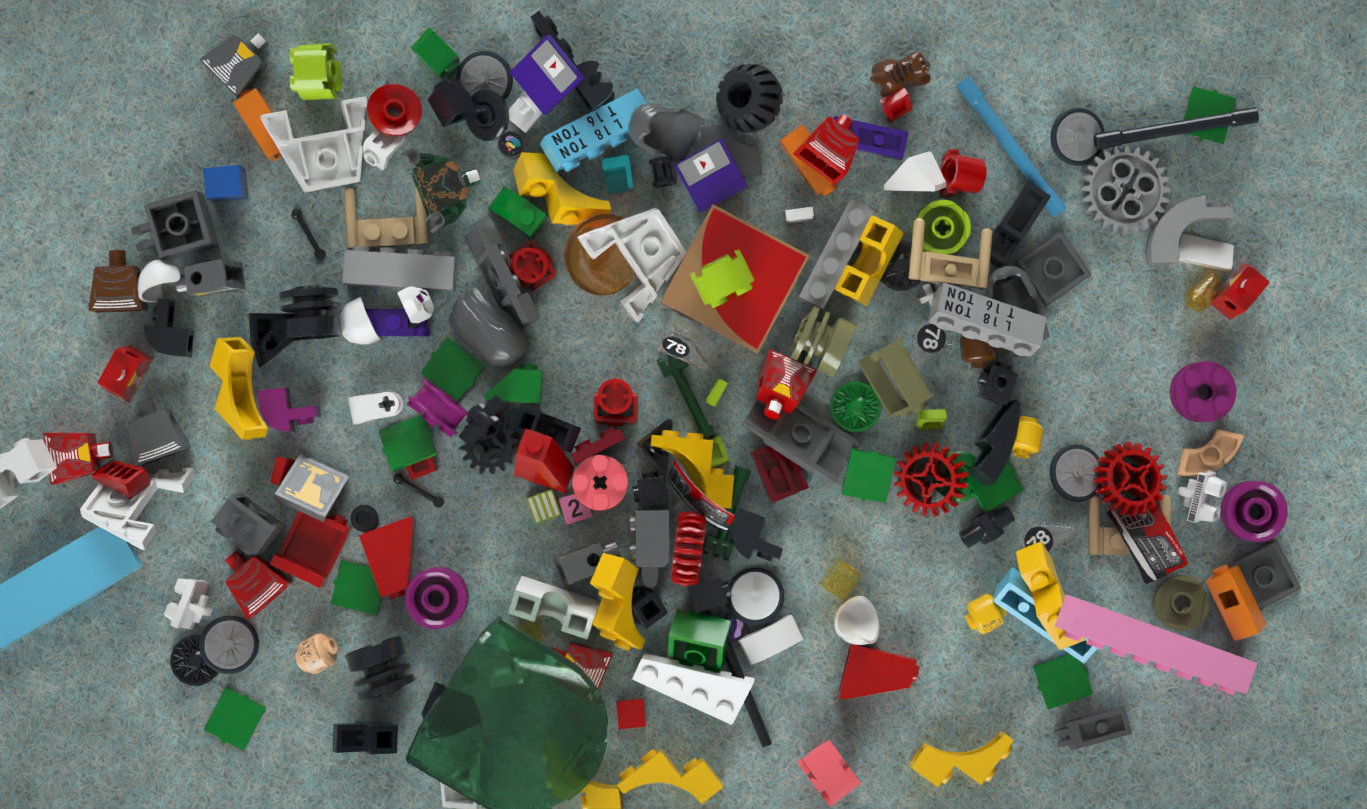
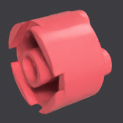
[572,455,628,511]
[797,739,861,807]

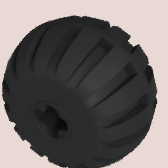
[716,64,783,133]

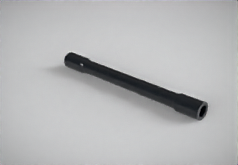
[1093,107,1259,150]

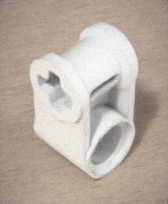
[348,392,404,425]

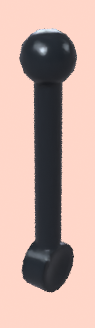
[291,209,326,260]
[393,473,444,508]

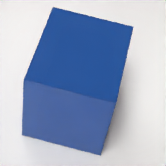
[203,165,248,202]

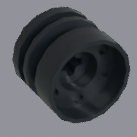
[279,285,342,341]
[345,635,415,700]

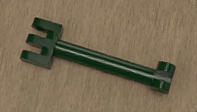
[656,354,716,440]
[703,465,751,561]

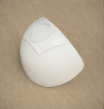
[137,259,180,303]
[339,296,381,344]
[834,596,880,645]

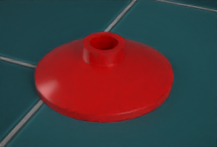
[367,84,422,136]

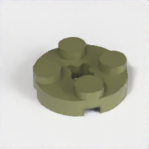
[1152,575,1210,631]

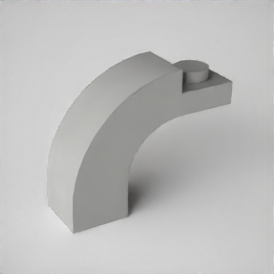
[1146,196,1234,265]

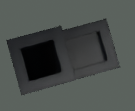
[144,299,194,358]
[512,405,581,453]
[731,508,783,562]
[333,721,398,755]

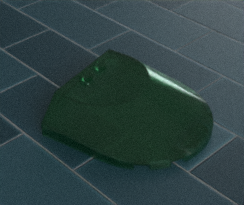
[406,616,608,809]

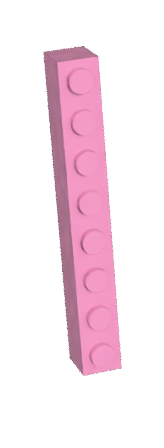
[1055,594,1257,695]

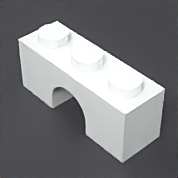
[0,438,57,509]
[508,576,600,639]

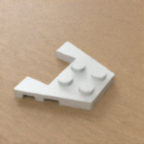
[260,96,367,193]
[577,208,687,322]
[80,468,195,550]

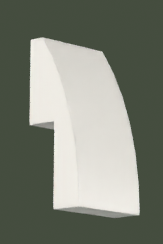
[738,615,803,665]

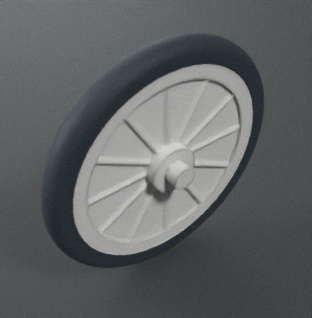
[728,568,784,625]

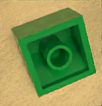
[668,609,731,673]

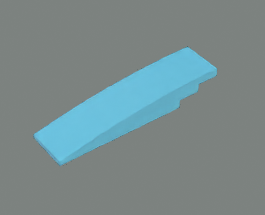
[0,527,143,650]

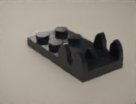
[530,11,615,112]

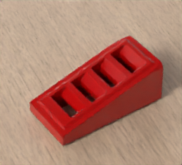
[92,459,151,500]

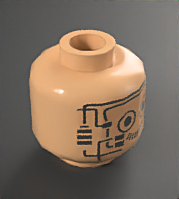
[295,633,338,674]

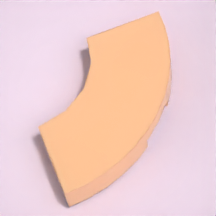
[1176,429,1244,477]

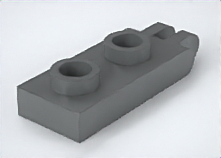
[1054,706,1132,750]

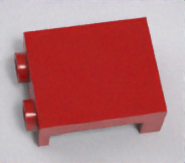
[270,511,352,588]

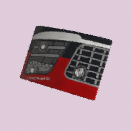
[668,460,734,533]
[1107,498,1188,584]

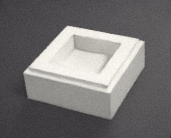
[784,206,814,224]

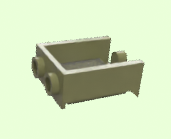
[857,336,935,419]

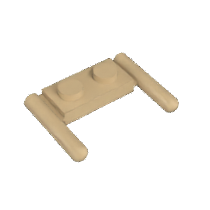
[344,184,429,249]
[909,218,992,289]
[1089,495,1171,555]

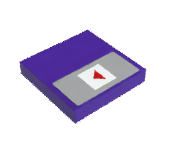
[510,35,585,115]
[674,138,748,213]

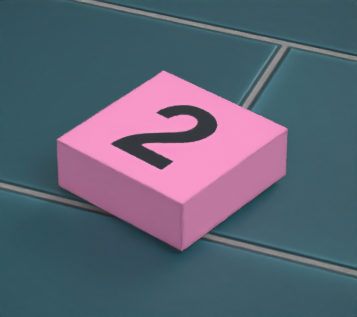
[559,494,593,525]

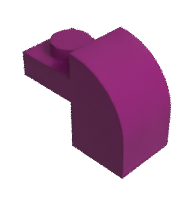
[257,387,321,432]

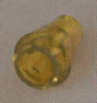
[1184,271,1222,313]

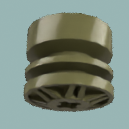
[790,306,856,377]

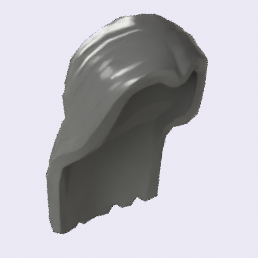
[628,103,705,160]
[985,266,1050,351]
[449,287,527,367]

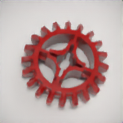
[894,442,968,517]
[1092,442,1168,517]
[671,511,706,586]

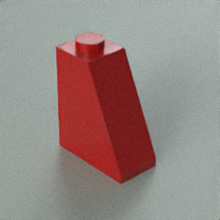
[514,429,575,493]
[359,516,416,600]
[837,643,920,700]

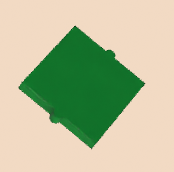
[1183,86,1237,144]
[420,337,485,401]
[379,414,437,472]
[841,448,896,503]
[965,461,1023,513]
[331,560,381,615]
[1033,654,1093,710]
[203,687,266,751]

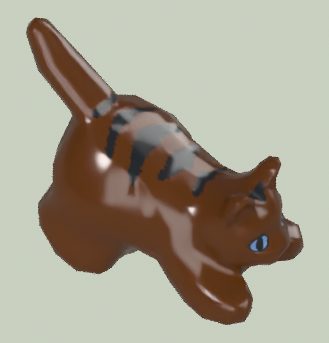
[870,52,931,98]

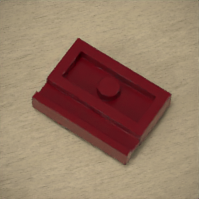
[571,427,626,464]
[750,446,809,503]

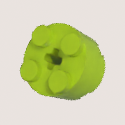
[289,43,342,101]
[912,200,971,255]
[690,250,754,308]

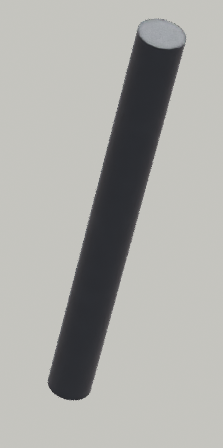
[725,642,772,747]

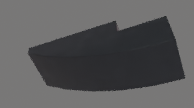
[978,181,1051,268]
[967,399,1020,486]

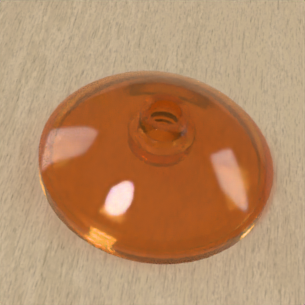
[564,213,636,295]

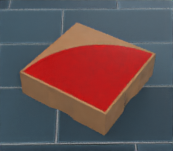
[661,204,810,354]

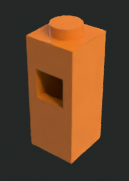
[233,88,282,162]
[779,124,839,197]
[1206,564,1267,641]

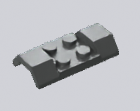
[465,218,540,330]
[742,400,860,485]

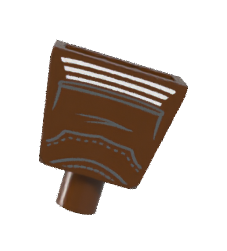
[89,250,148,313]

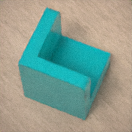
[602,155,634,194]

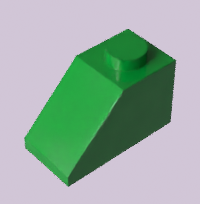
[411,27,460,80]
[488,186,548,240]
[484,364,544,404]

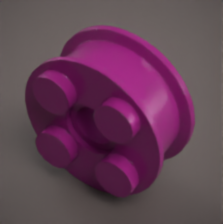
[1170,361,1236,422]
[406,378,468,437]
[1220,481,1288,542]
[405,567,469,629]

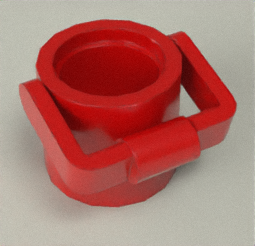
[939,149,987,198]
[507,240,556,292]
[593,378,638,426]

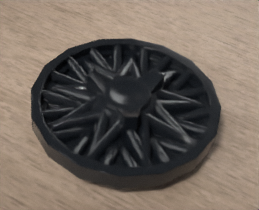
[466,90,509,141]
[880,240,923,291]
[170,635,219,686]

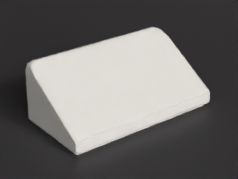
[1179,233,1234,272]

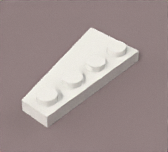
[632,653,755,725]

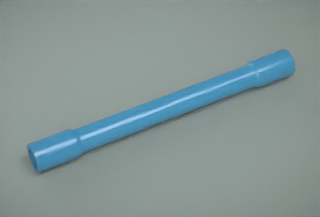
[956,76,1066,218]

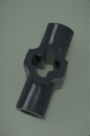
[459,395,509,448]
[959,506,1015,548]

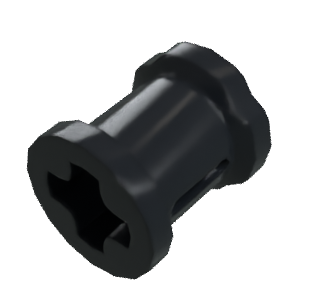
[649,156,677,188]

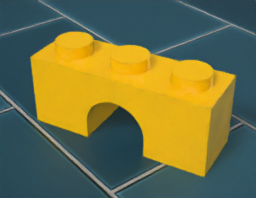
[834,215,904,307]

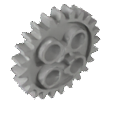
[1080,145,1171,235]

